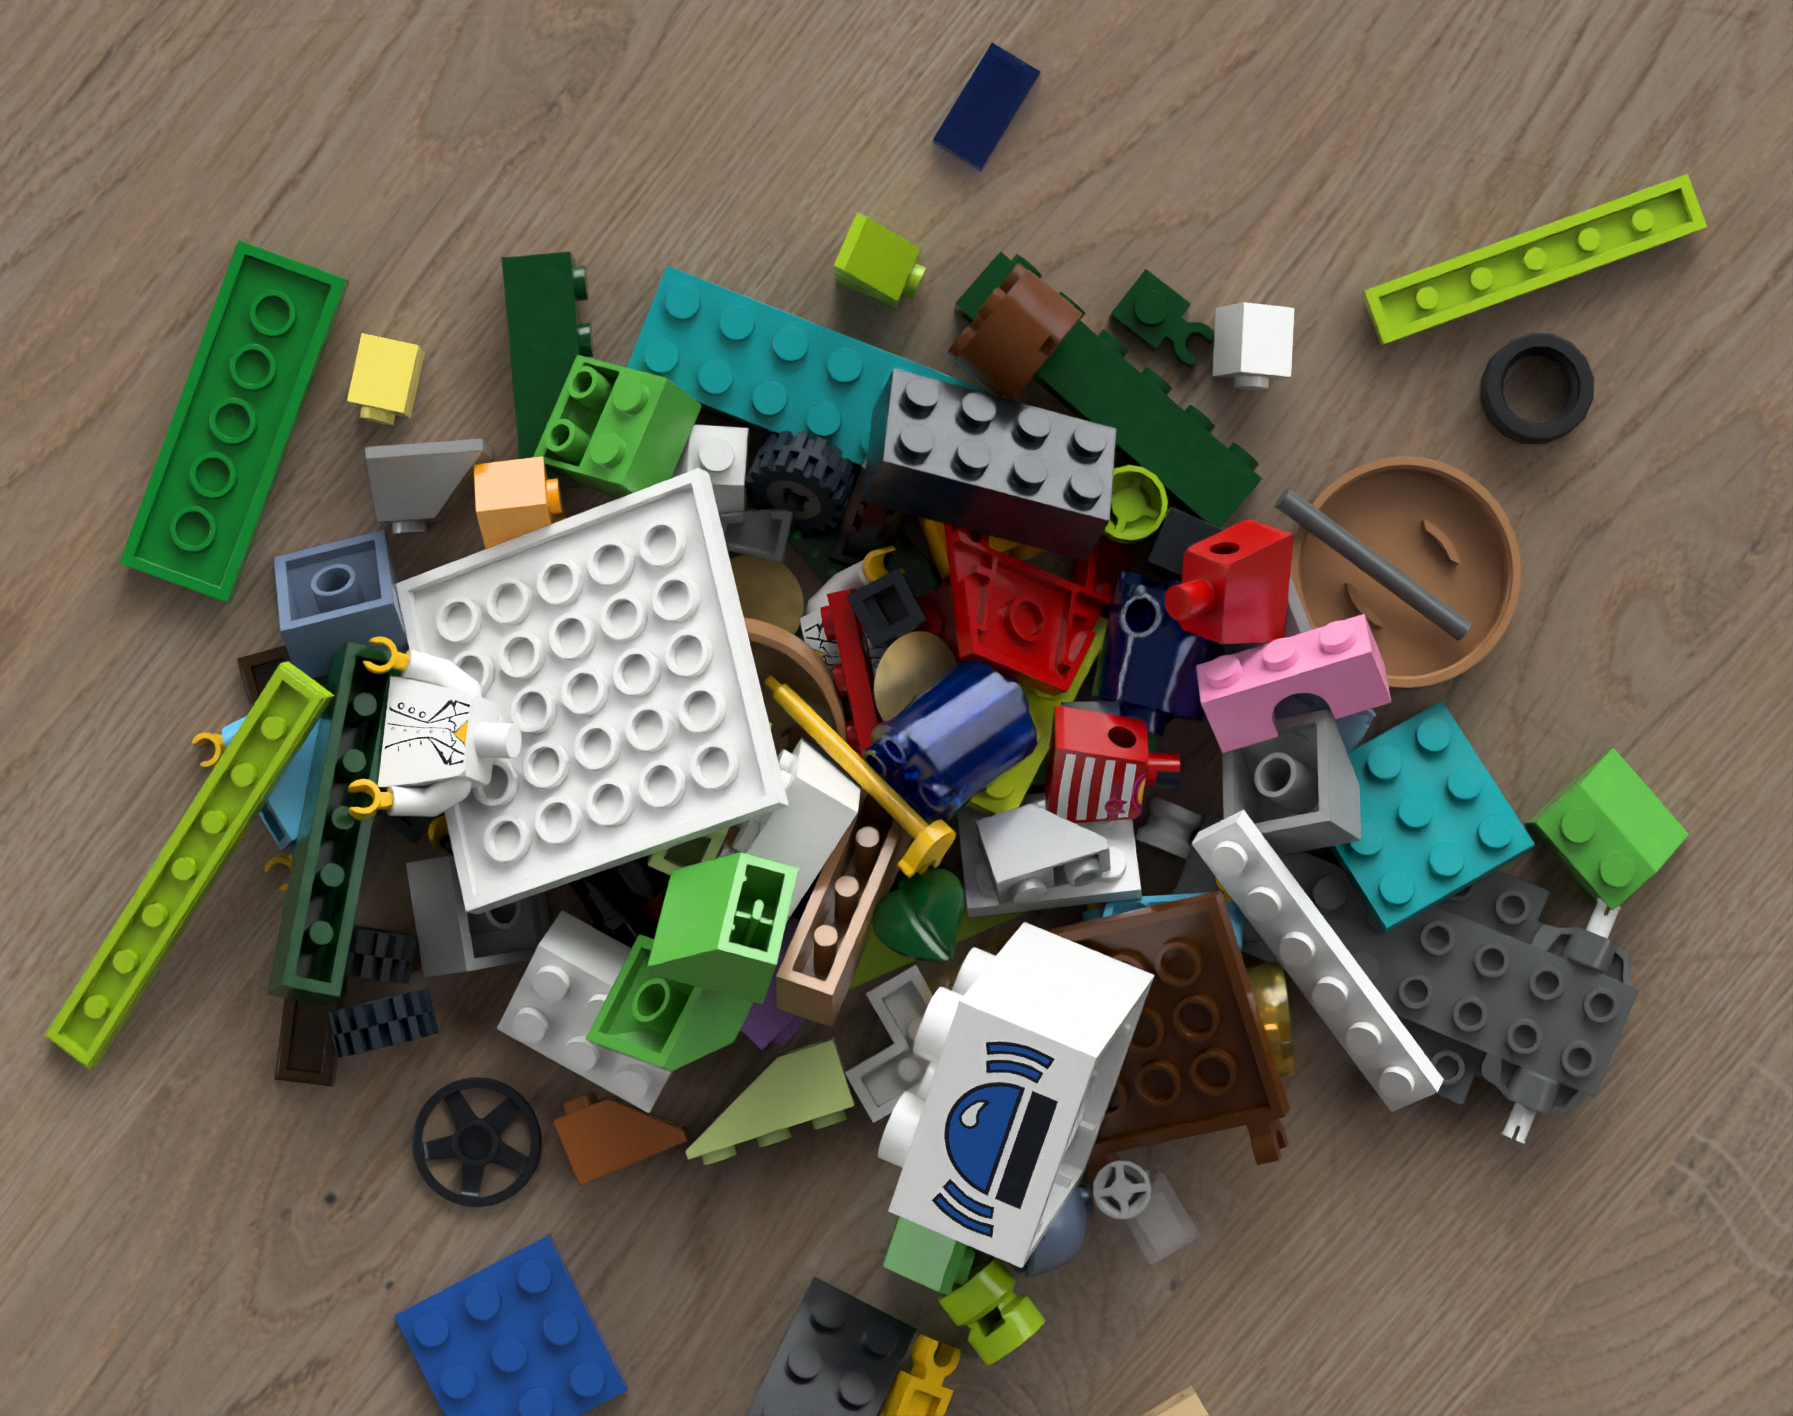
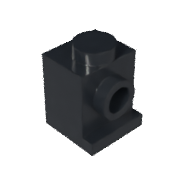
[847,568,932,649]

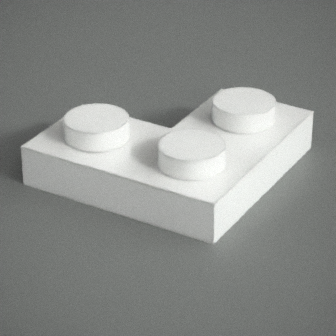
[845,964,934,1123]

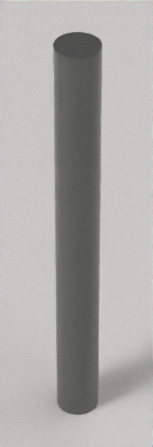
[1275,488,1472,641]

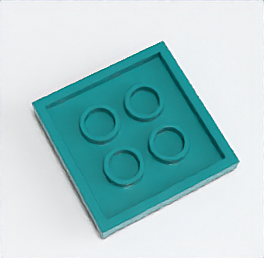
[1329,701,1535,934]

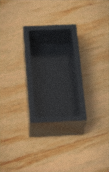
[862,368,1116,561]

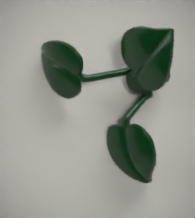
[792,733,985,963]

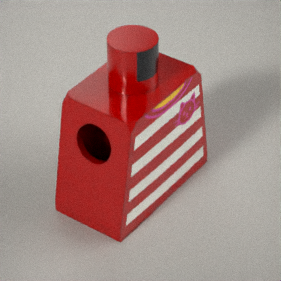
[1044,706,1180,823]

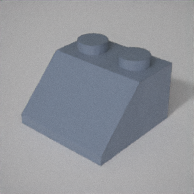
[273,529,409,678]

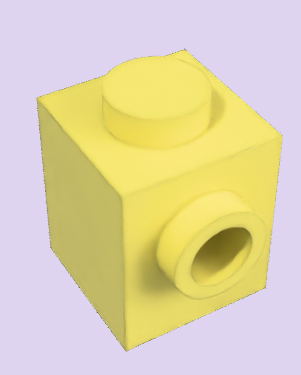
[347,333,425,425]

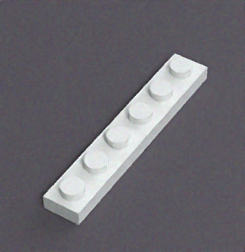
[1192,810,1444,1112]

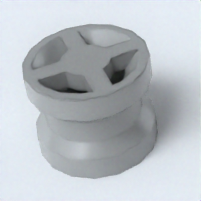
[1135,796,1205,860]
[1093,1161,1151,1219]

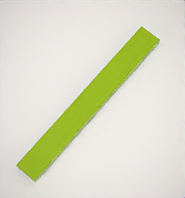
[44,661,334,1070]

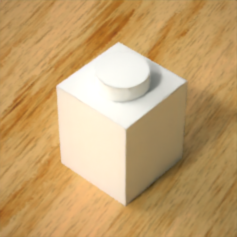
[1212,302,1294,390]

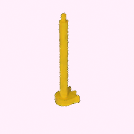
[764,675,956,878]

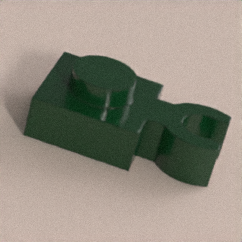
[1110,269,1214,368]

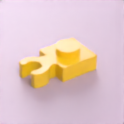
[880,1334,961,1416]

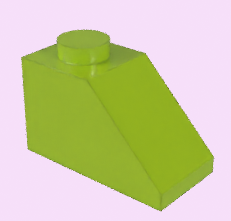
[833,212,927,309]

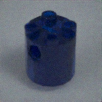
[1090,571,1220,737]
[863,659,1037,822]

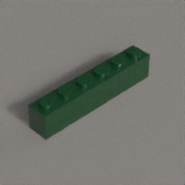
[954,251,1262,528]
[267,641,400,1006]

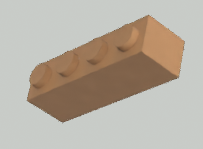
[776,786,916,1027]

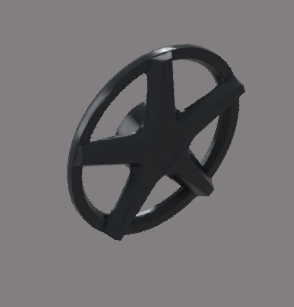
[412,1077,542,1207]

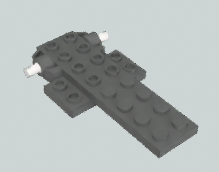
[1173,812,1639,1144]

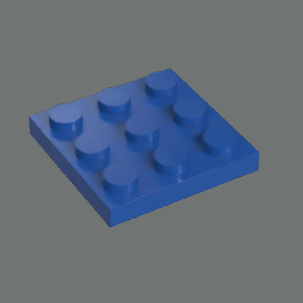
[394,1234,629,1416]

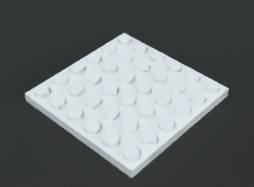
[395,468,789,915]

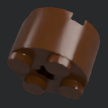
[947,263,1083,401]

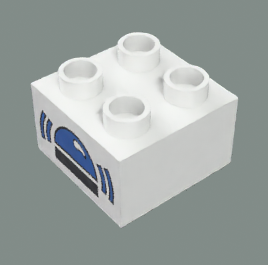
[878,922,1155,1268]

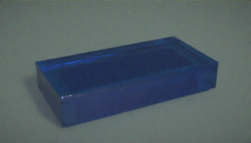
[933,42,1041,172]

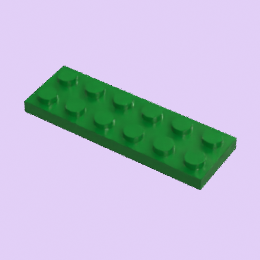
[119,240,349,604]

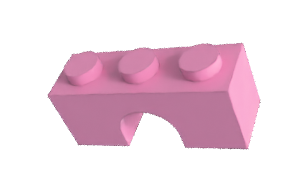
[1196,614,1391,753]

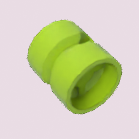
[1101,465,1168,546]
[938,1256,1046,1366]

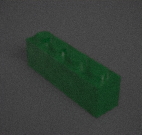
[501,251,594,489]

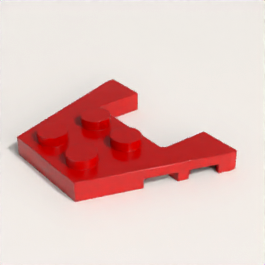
[944,524,1135,696]

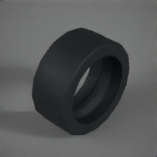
[1480,333,1594,445]

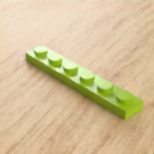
[1361,174,1707,347]

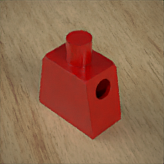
[1165,519,1294,644]

